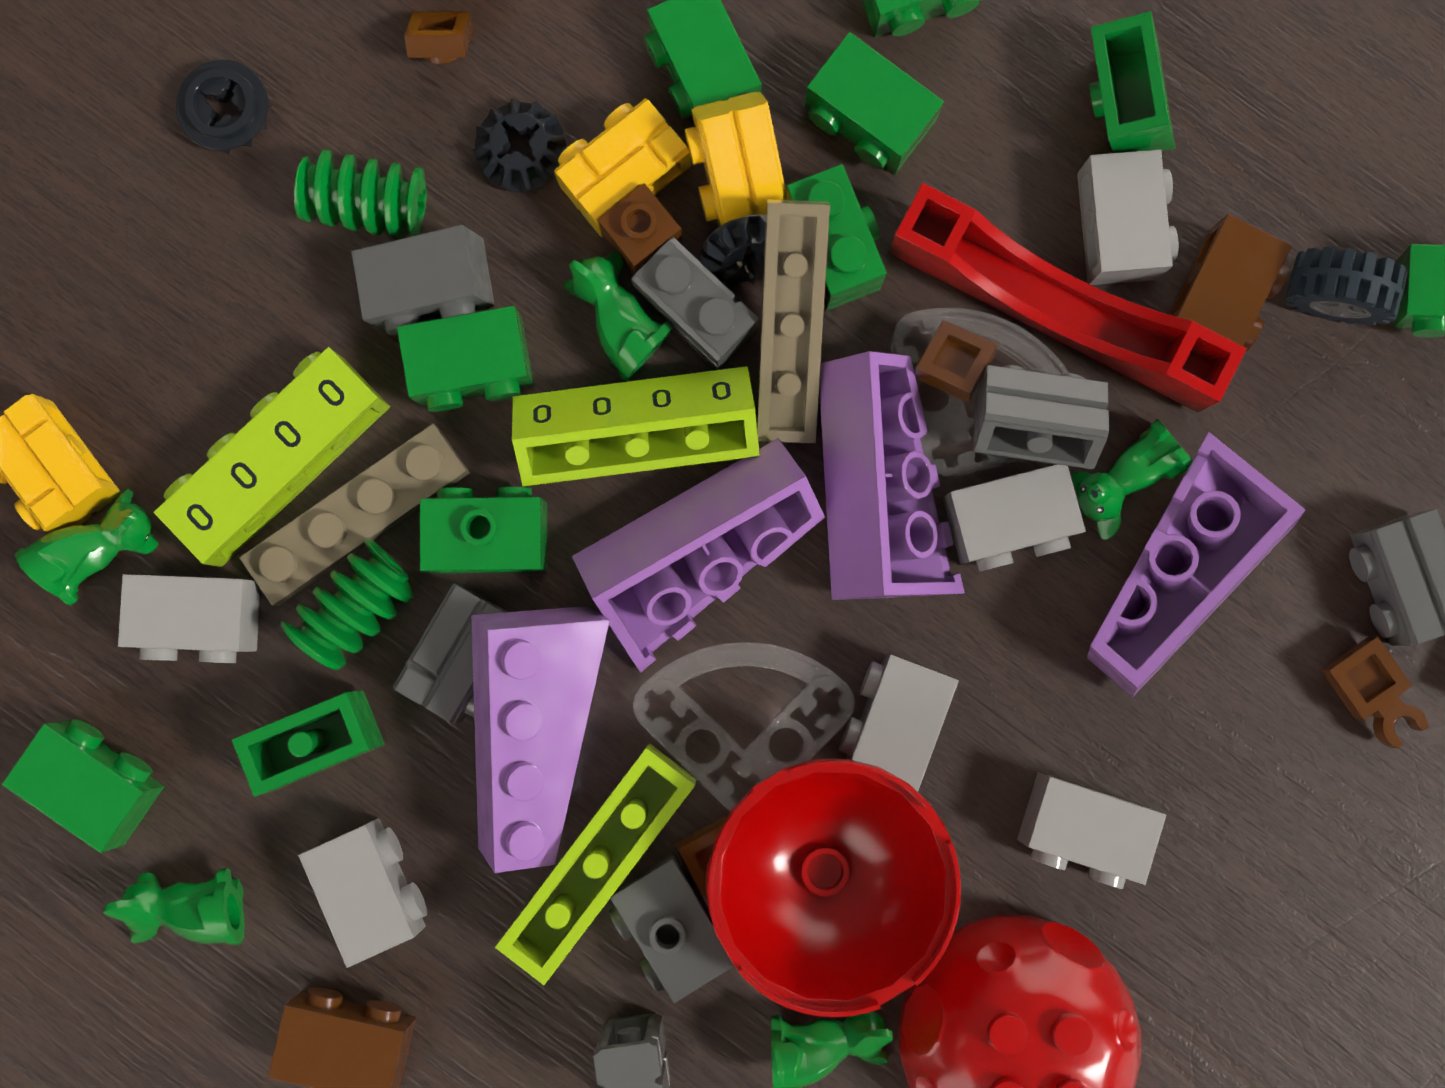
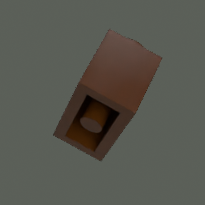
[1168,214,1293,351]
[268,987,416,1088]

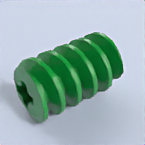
[294,149,427,240]
[281,538,414,670]

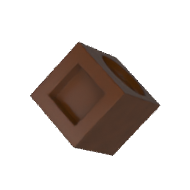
[597,183,683,276]

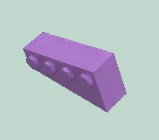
[471,606,610,873]

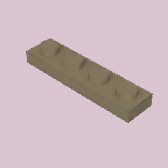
[756,199,830,443]
[239,423,470,606]

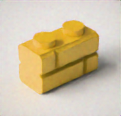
[685,92,788,227]
[554,98,691,237]
[0,394,120,532]

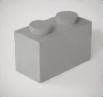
[1077,150,1179,285]
[942,464,1086,572]
[118,574,261,663]
[839,654,959,792]
[1017,772,1166,889]
[298,818,427,968]

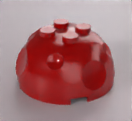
[705,759,961,1017]
[898,914,1141,1088]

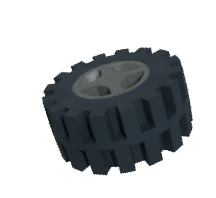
[1285,247,1407,325]

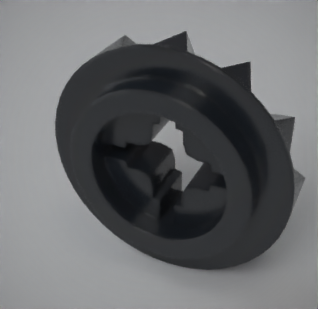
[176,60,272,154]
[474,98,567,193]
[700,215,766,287]

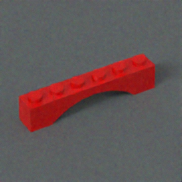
[888,183,1247,413]

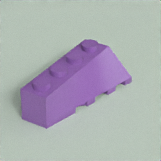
[819,351,965,600]
[1087,432,1305,698]
[572,438,825,673]

